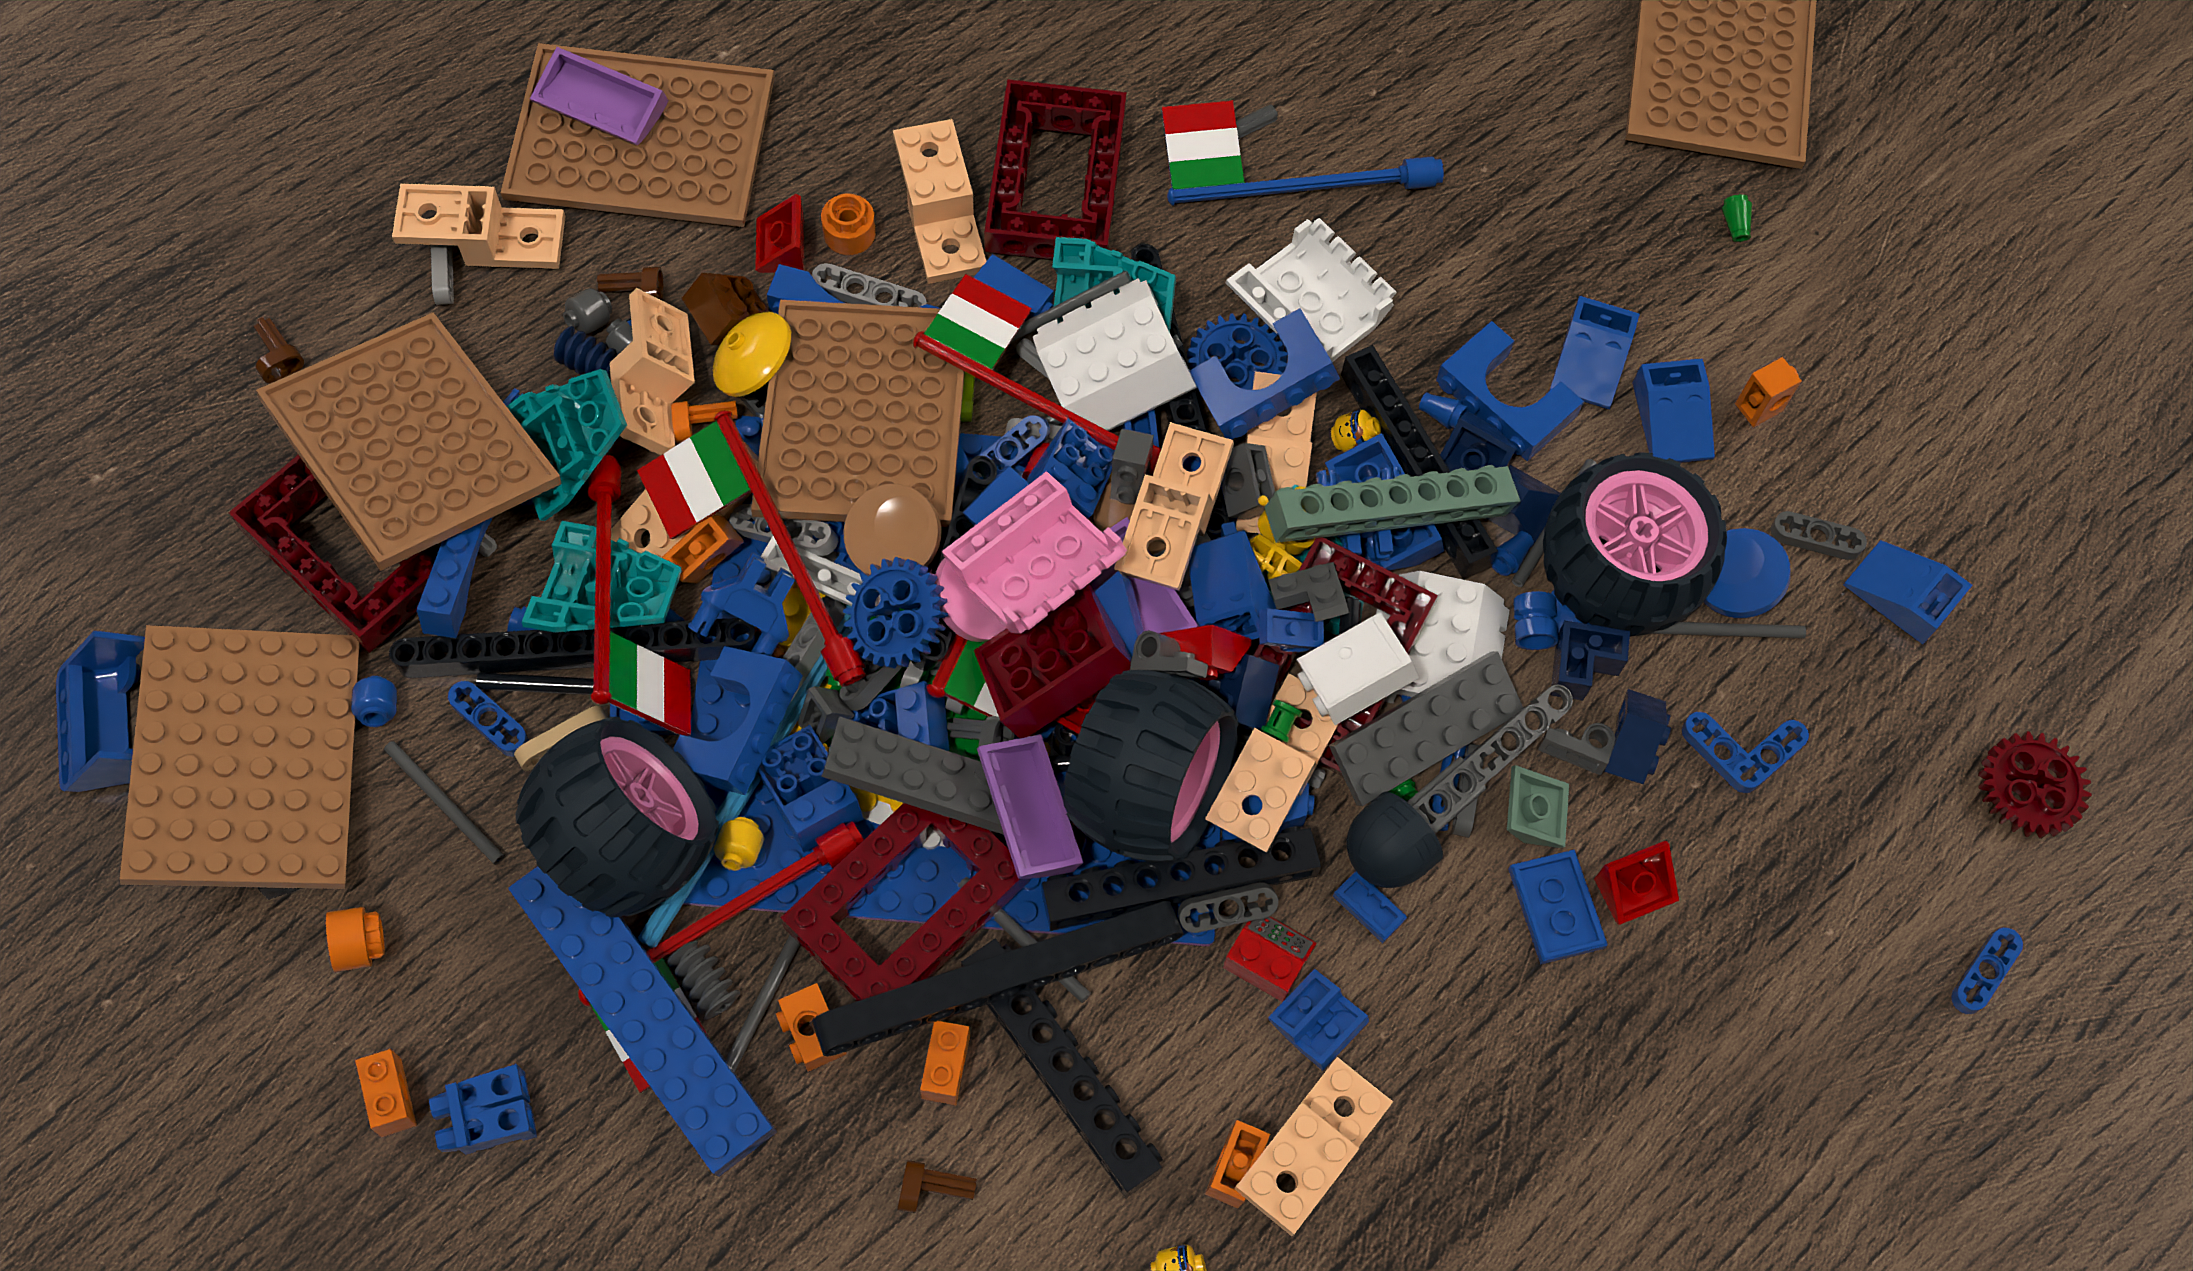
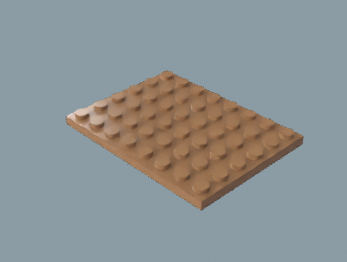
[1625,0,1817,169]
[500,43,775,227]
[751,300,965,528]
[256,313,561,571]
[120,625,359,889]

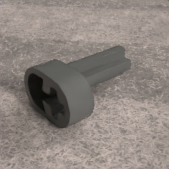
[947,716,1014,747]

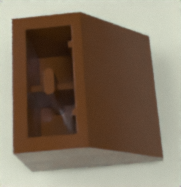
[682,273,768,345]

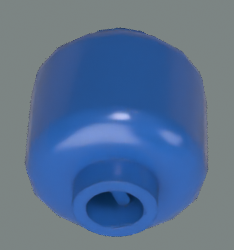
[351,676,397,727]

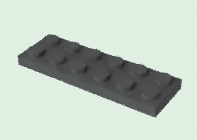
[1329,651,1523,806]
[821,716,1004,835]

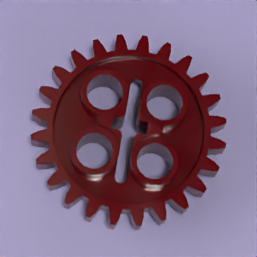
[1978,731,2092,839]

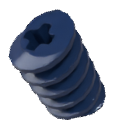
[554,326,616,382]

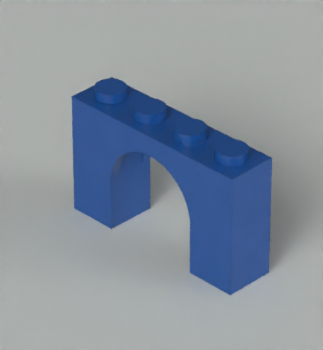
[1189,308,1340,440]
[1436,321,1584,461]
[673,646,803,795]

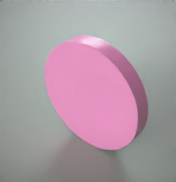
[934,558,1006,642]

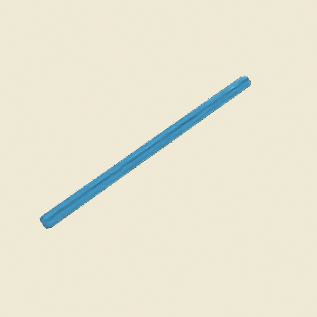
[638,605,853,948]

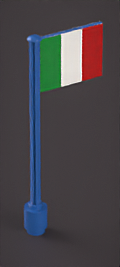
[1161,100,1444,206]

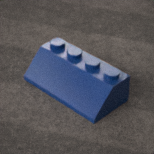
[1325,433,1444,570]

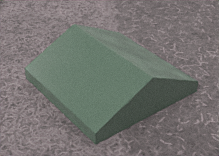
[1507,765,1569,848]

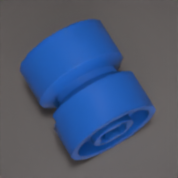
[1513,591,1558,650]

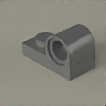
[1130,630,1208,678]
[1538,723,1615,775]

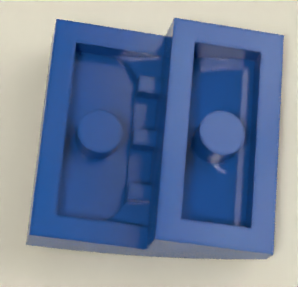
[1268,969,1369,1071]

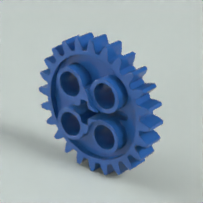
[1187,313,1288,391]
[843,557,948,669]

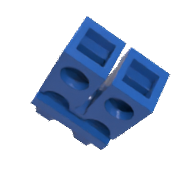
[429,1064,537,1155]

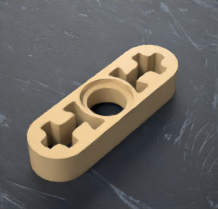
[514,706,608,771]

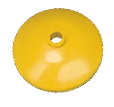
[713,312,791,397]

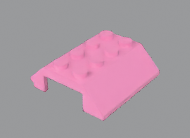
[942,471,1127,634]

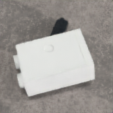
[1297,597,1419,725]

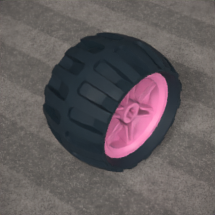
[1543,452,1727,636]
[1063,670,1238,862]
[515,717,719,918]

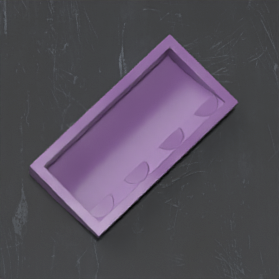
[530,47,669,146]
[1090,517,1199,633]
[977,735,1083,879]

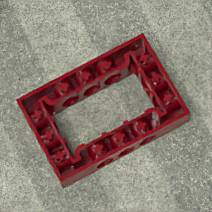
[984,79,1127,259]
[228,455,442,653]
[1253,537,1438,777]
[780,803,1030,1002]

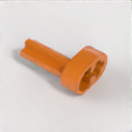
[671,401,738,444]

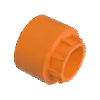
[821,194,876,255]
[326,907,385,972]

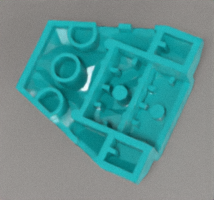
[1052,237,1176,331]
[506,369,627,521]
[522,521,682,633]

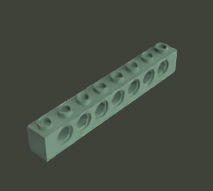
[1264,465,1520,543]

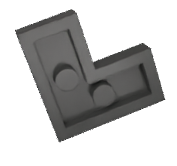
[1268,562,1349,622]

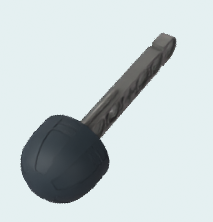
[1347,685,1573,888]

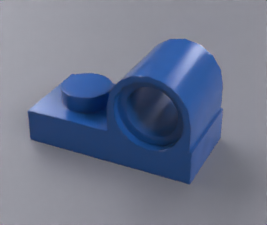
[1259,608,1324,652]

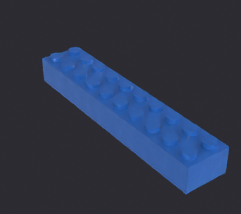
[508,866,777,1177]

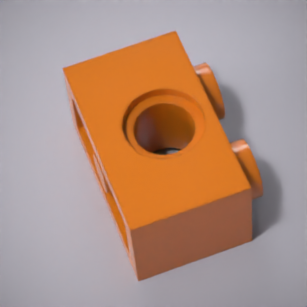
[1735,357,1802,428]
[662,515,744,584]
[775,983,847,1072]
[920,1021,970,1105]
[355,1049,417,1137]
[1205,1120,1270,1208]

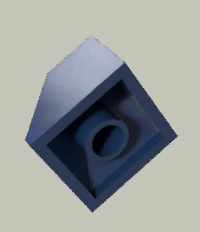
[1440,412,1517,472]
[1486,465,1561,545]

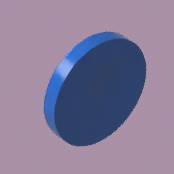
[1704,528,1791,618]

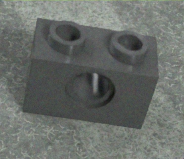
[1110,429,1154,504]
[1221,443,1275,519]

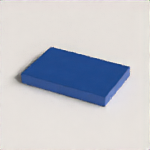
[1508,850,1608,965]

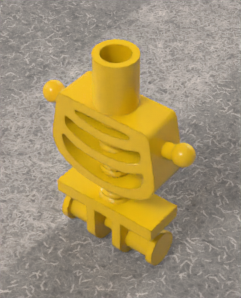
[1249,486,1316,579]

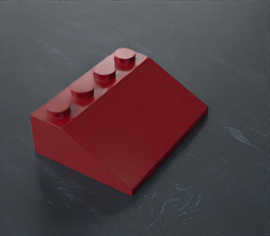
[974,584,1131,738]

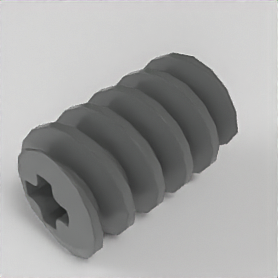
[667,941,740,1020]

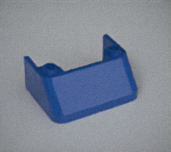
[56,631,145,792]

